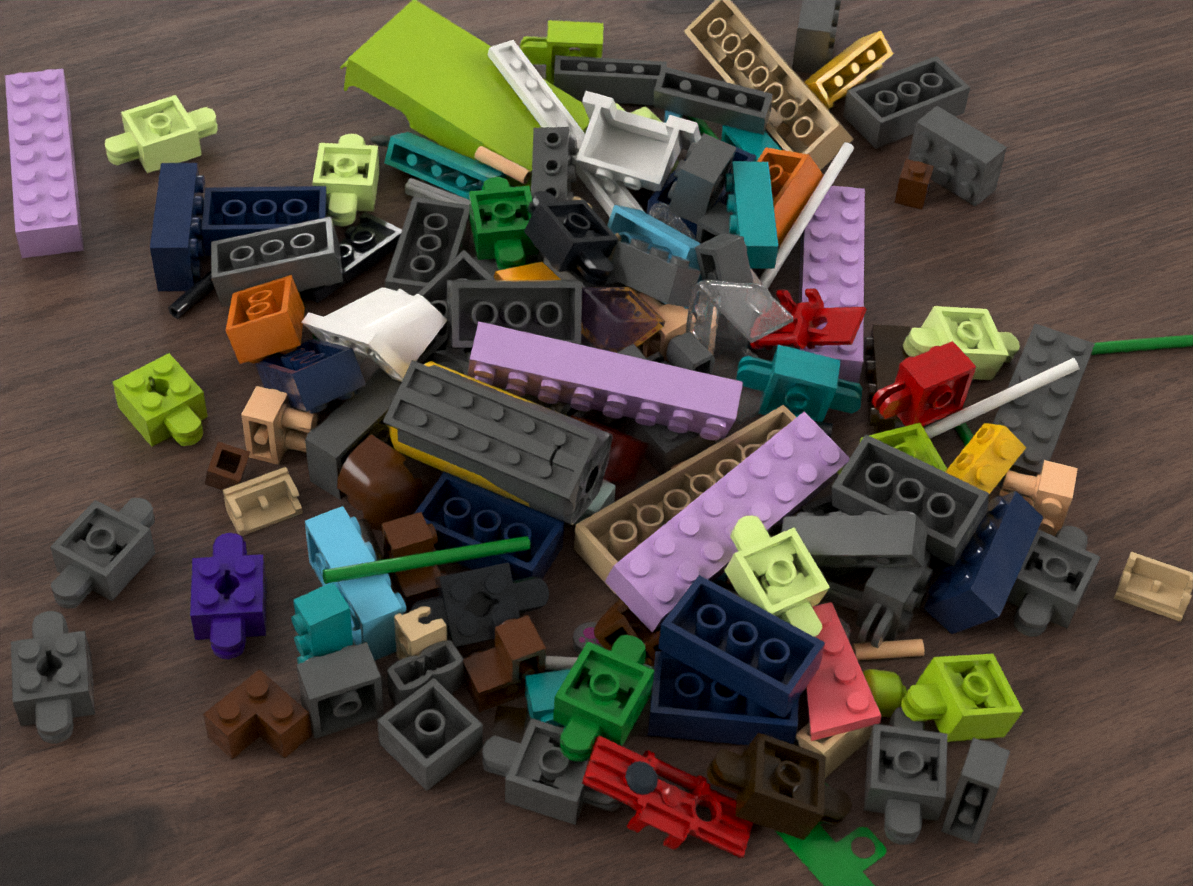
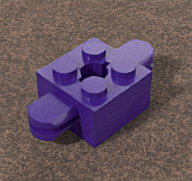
[190,533,267,659]

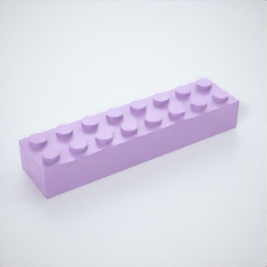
[5,69,83,258]
[798,186,865,383]
[467,322,743,440]
[605,412,850,633]

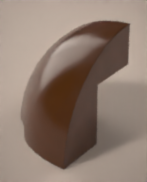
[593,599,661,667]

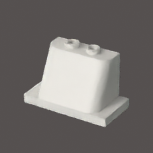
[576,91,701,191]
[301,287,447,382]

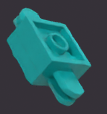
[736,344,863,422]

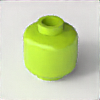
[863,669,907,718]

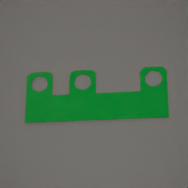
[775,782,886,886]

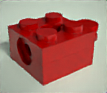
[872,341,976,427]

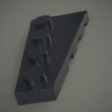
[299,211,402,303]

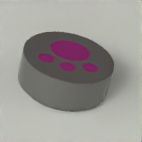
[573,622,604,655]

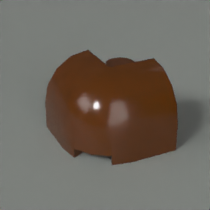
[337,434,424,531]

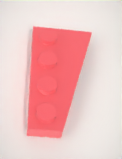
[806,602,881,741]

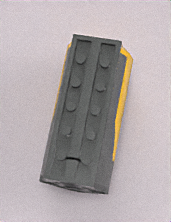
[383,360,613,525]

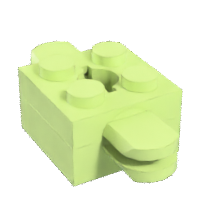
[105,95,218,173]
[312,134,379,226]
[903,306,1020,380]
[724,515,830,637]

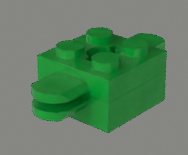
[469,177,538,270]
[553,635,654,762]

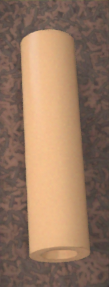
[475,146,531,184]
[852,639,924,661]

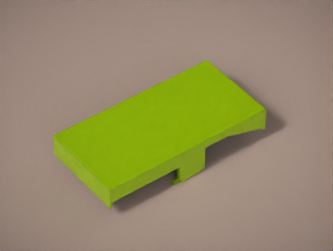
[340,0,590,191]

